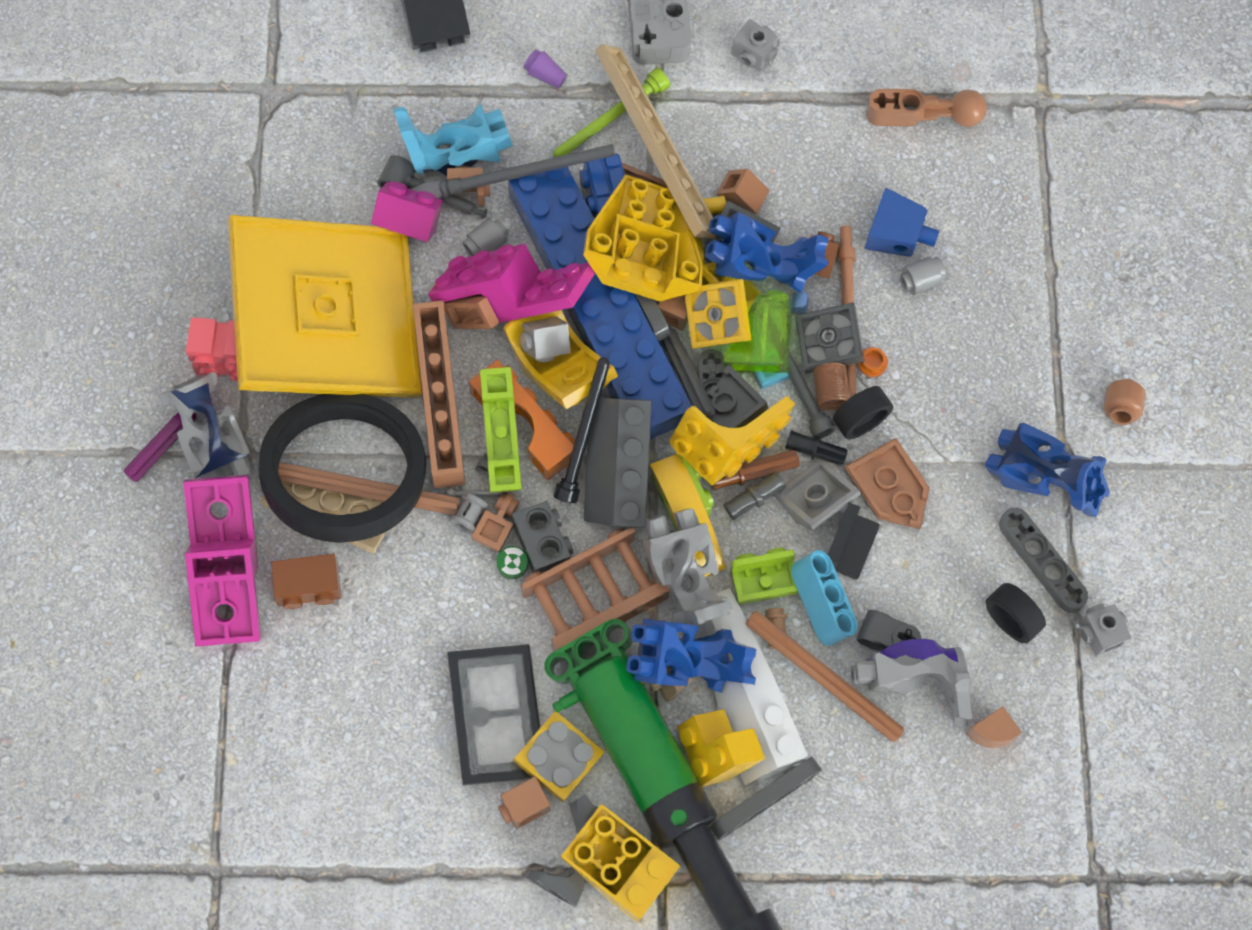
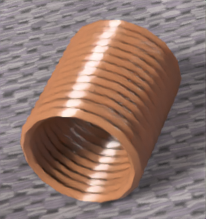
[813,362,850,411]

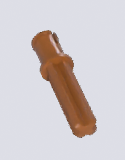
[710,450,800,491]

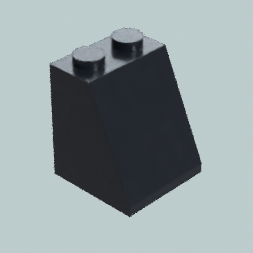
[401,0,471,53]

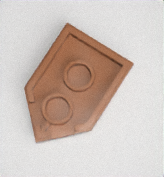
[844,438,930,529]

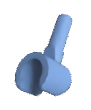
[766,292,809,314]

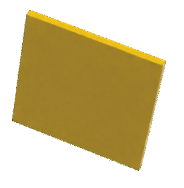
[228,215,422,398]

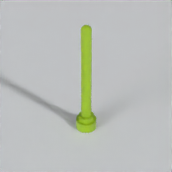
[553,68,670,157]

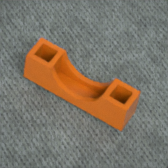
[469,359,575,480]

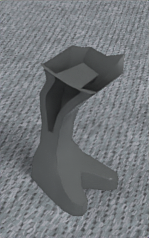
[526,794,598,907]

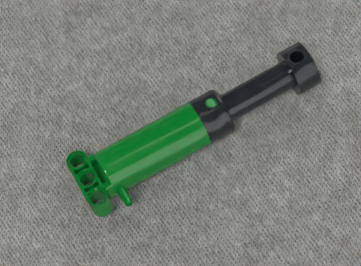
[544,619,782,930]

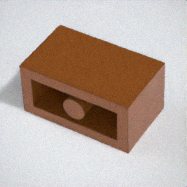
[271,553,342,609]

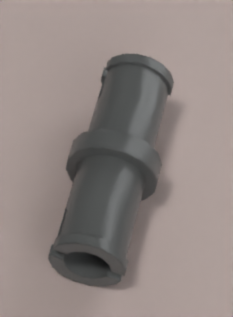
[723,471,786,520]

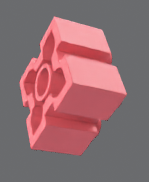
[186,317,238,382]

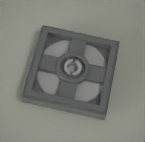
[795,302,865,374]

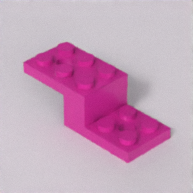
[428,243,595,323]
[183,475,261,647]

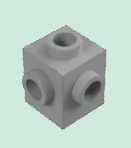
[731,19,779,72]
[1079,603,1131,657]

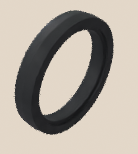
[258,394,426,543]

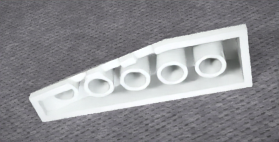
[704,588,808,787]

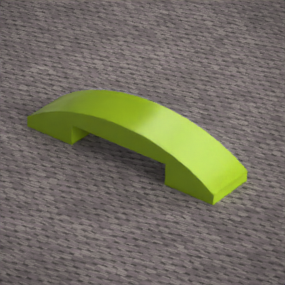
[480,367,522,493]

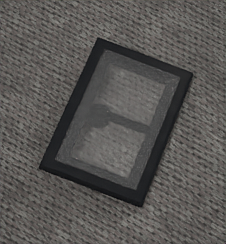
[447,644,540,786]

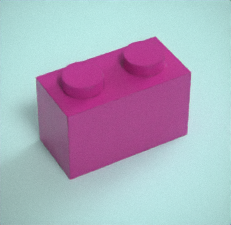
[371,182,443,242]

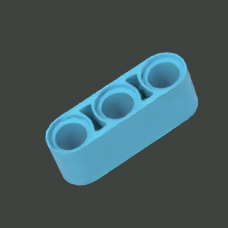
[791,550,858,646]

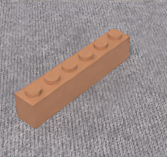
[413,300,465,489]

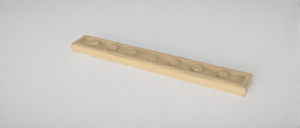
[595,44,717,239]

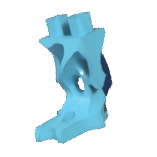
[393,104,513,176]

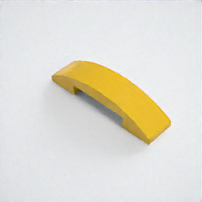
[649,453,726,577]

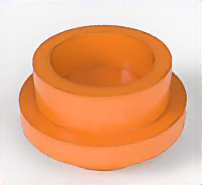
[857,347,888,377]

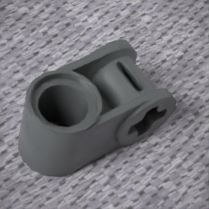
[856,610,921,651]

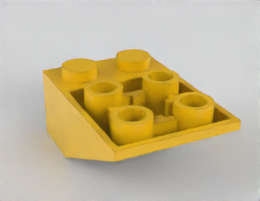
[560,804,680,923]

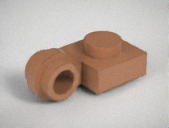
[471,493,520,553]

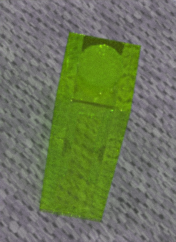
[724,290,792,373]

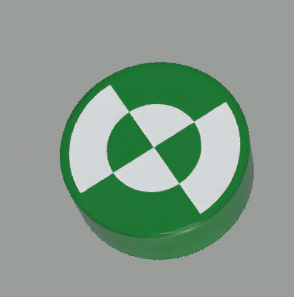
[497,546,528,579]

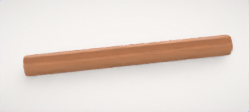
[278,462,460,515]
[746,611,904,742]

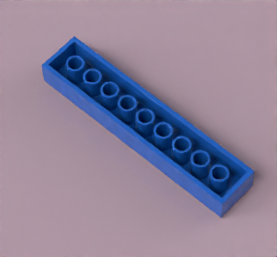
[508,167,692,440]

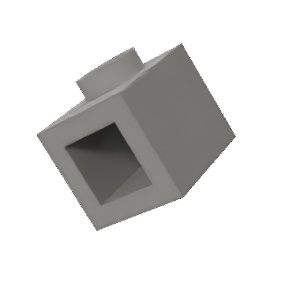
[520,317,570,362]

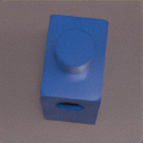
[864,188,940,257]

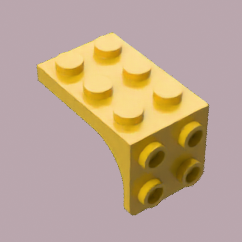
[504,310,618,409]
[670,396,795,486]

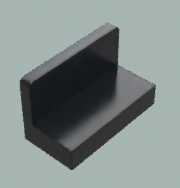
[828,502,880,580]

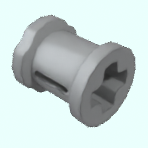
[449,493,489,534]

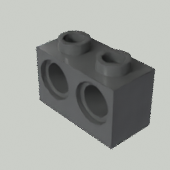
[512,501,574,573]

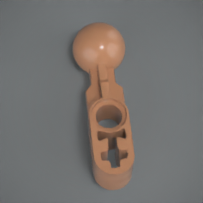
[866,89,987,127]

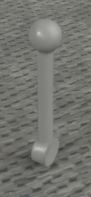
[444,487,510,497]

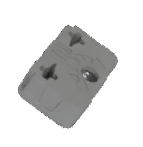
[628,0,691,64]

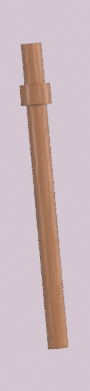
[838,225,856,397]

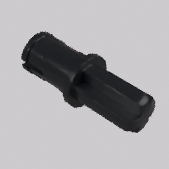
[785,430,848,466]

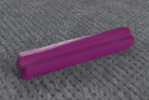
[123,412,197,482]

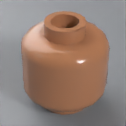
[1103,379,1146,425]

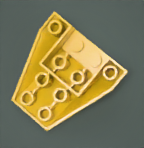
[583,175,703,301]

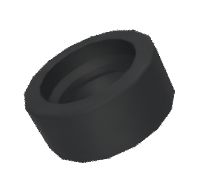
[832,386,894,440]
[985,583,1046,644]

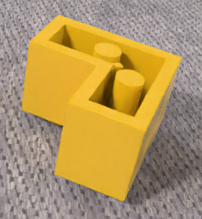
[677,709,765,787]

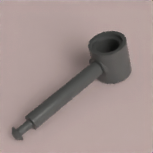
[377,155,487,219]

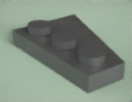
[707,364,769,428]

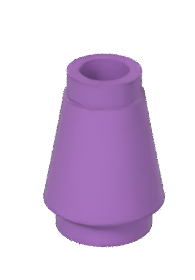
[523,49,568,89]

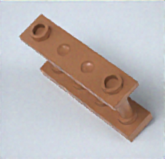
[521,527,670,651]

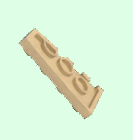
[261,481,386,554]

